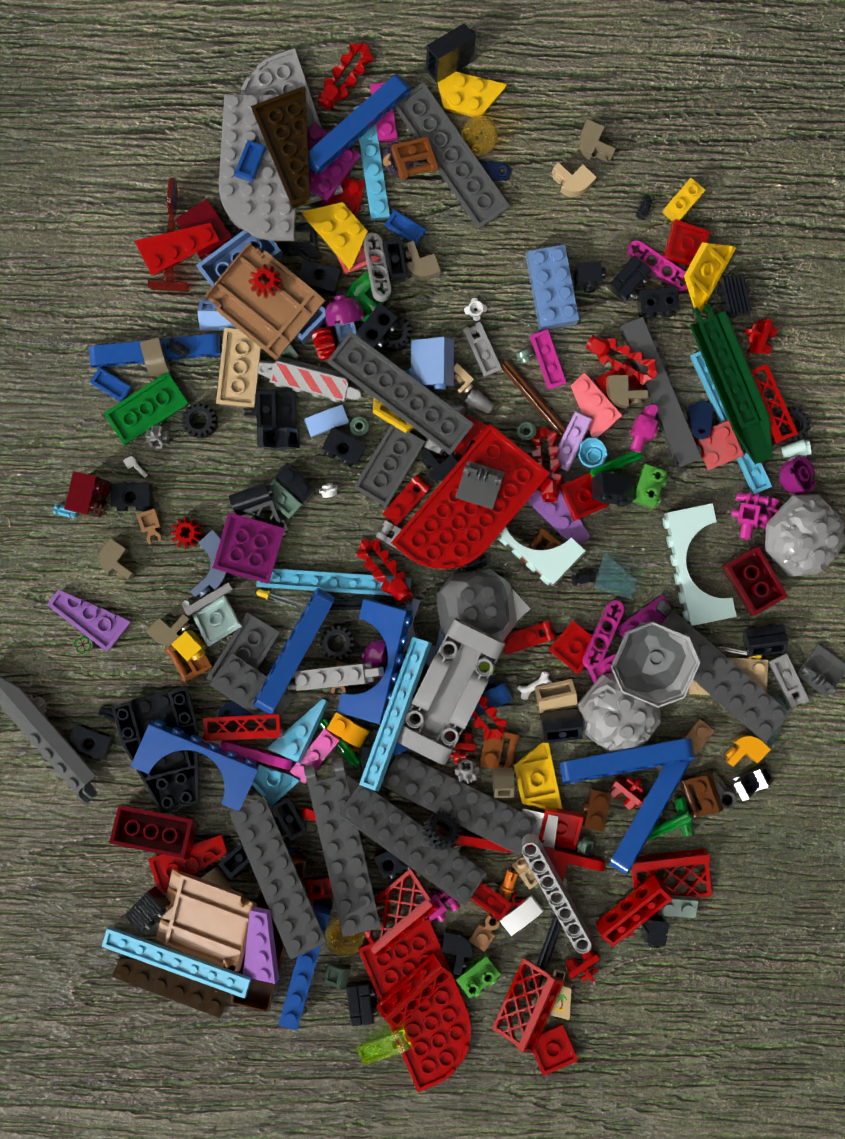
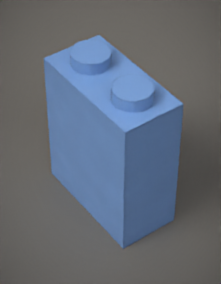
[411,337,454,390]

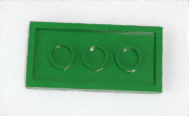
[103,372,189,446]

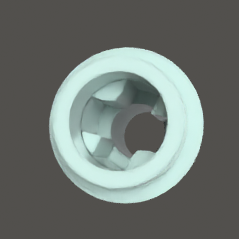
[781,439,811,458]

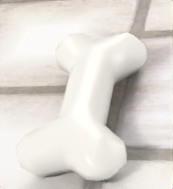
[518,671,552,700]

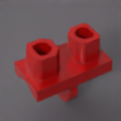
[744,319,778,355]
[446,731,475,764]
[609,774,645,810]
[565,949,601,983]

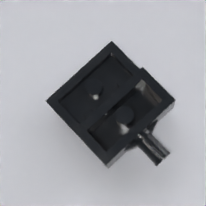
[244,390,297,429]

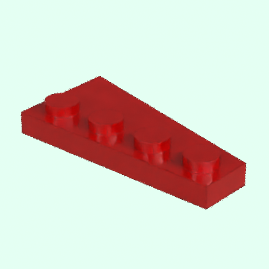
[135,223,221,276]
[148,834,228,894]

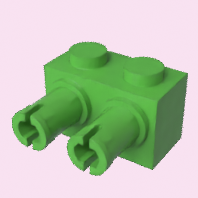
[632,464,668,509]
[455,952,501,998]

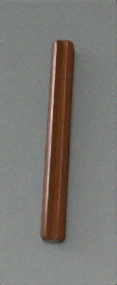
[500,360,567,436]

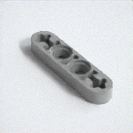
[363,233,391,302]

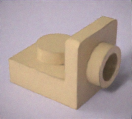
[454,363,474,395]
[512,856,538,890]

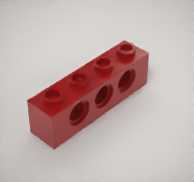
[595,875,672,947]

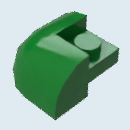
[347,270,392,323]

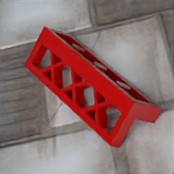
[751,364,798,445]
[203,714,285,741]
[470,882,512,920]
[376,953,454,1028]

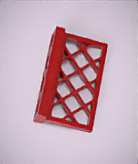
[631,848,712,898]
[363,868,440,955]
[492,958,565,1053]

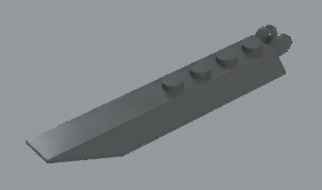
[0,676,97,805]

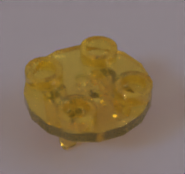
[461,115,498,155]
[326,919,364,957]

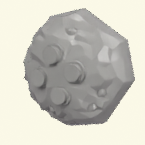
[765,494,845,576]
[578,673,661,753]

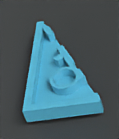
[267,699,329,764]
[240,756,300,806]

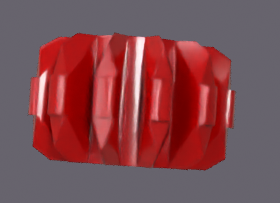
[248,264,282,299]
[312,327,336,361]
[170,517,203,549]

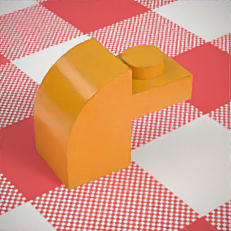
[327,712,371,748]
[723,734,771,767]

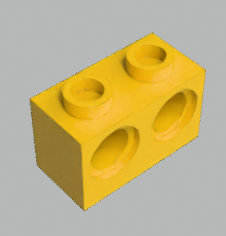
[662,178,705,222]
[171,630,207,662]

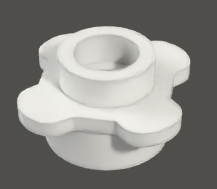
[464,298,487,321]
[319,483,338,498]

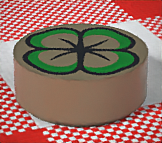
[73,635,94,654]

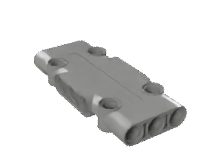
[397,618,506,765]

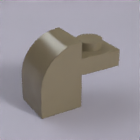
[579,119,616,161]
[404,241,441,281]
[140,337,171,376]
[606,375,648,409]
[100,538,136,580]
[146,614,192,645]
[493,768,515,798]

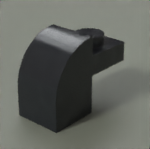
[257,427,300,450]
[421,449,458,483]
[733,763,774,801]
[442,928,472,975]

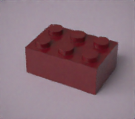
[64,471,111,518]
[721,546,788,616]

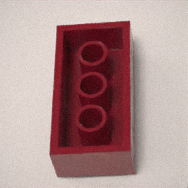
[109,805,198,860]

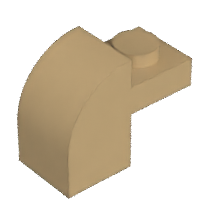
[551,162,597,197]

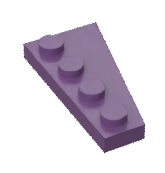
[527,469,590,546]
[47,590,132,652]
[243,907,279,984]

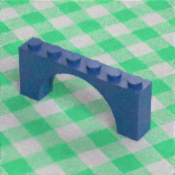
[337,599,413,724]
[130,720,259,811]
[278,900,333,1031]

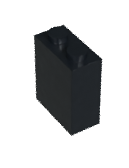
[425,23,476,83]

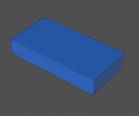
[234,140,266,183]
[384,209,427,247]
[89,367,133,402]

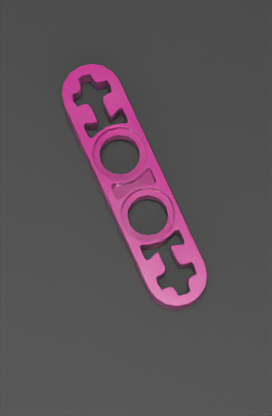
[627,241,688,292]
[582,600,624,669]
[220,740,293,770]

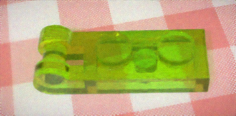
[356,1028,412,1066]

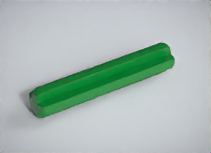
[590,451,643,478]
[319,718,360,767]
[647,812,693,841]

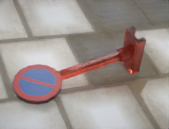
[148,177,189,292]

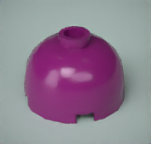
[325,294,365,326]
[779,455,816,495]
[362,639,388,678]

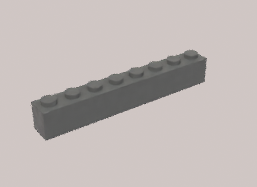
[619,317,702,469]

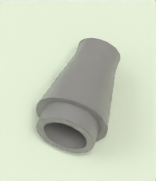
[464,388,494,413]

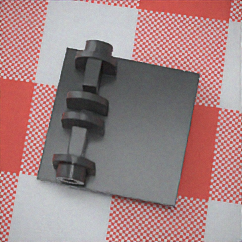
[455,461,505,510]
[797,644,845,698]

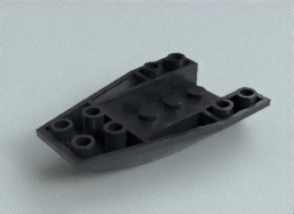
[112,687,199,813]

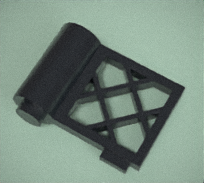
[229,482,288,536]

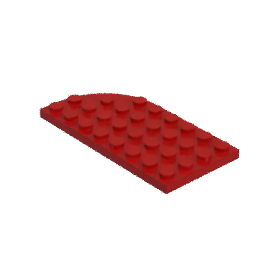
[391,424,550,569]
[358,917,471,1093]

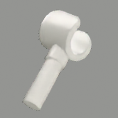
[123,456,148,478]

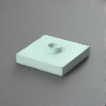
[192,595,242,646]

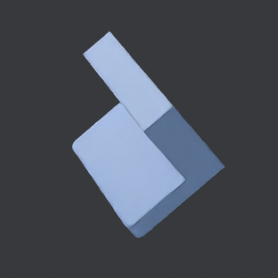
[197,301,237,331]

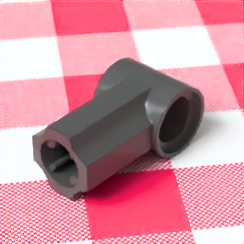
[711,771,737,809]

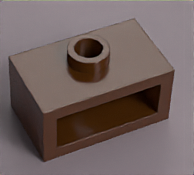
[582,787,612,832]

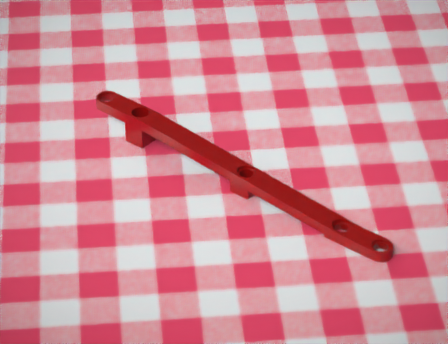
[300,806,606,882]

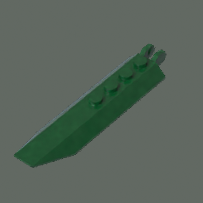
[689,302,773,465]

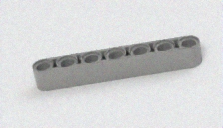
[522,834,591,954]

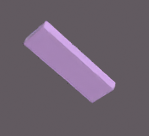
[556,411,593,471]

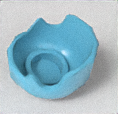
[578,438,608,468]

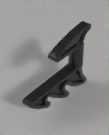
[276,223,322,260]

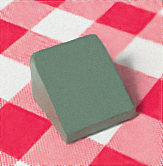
[324,963,351,989]

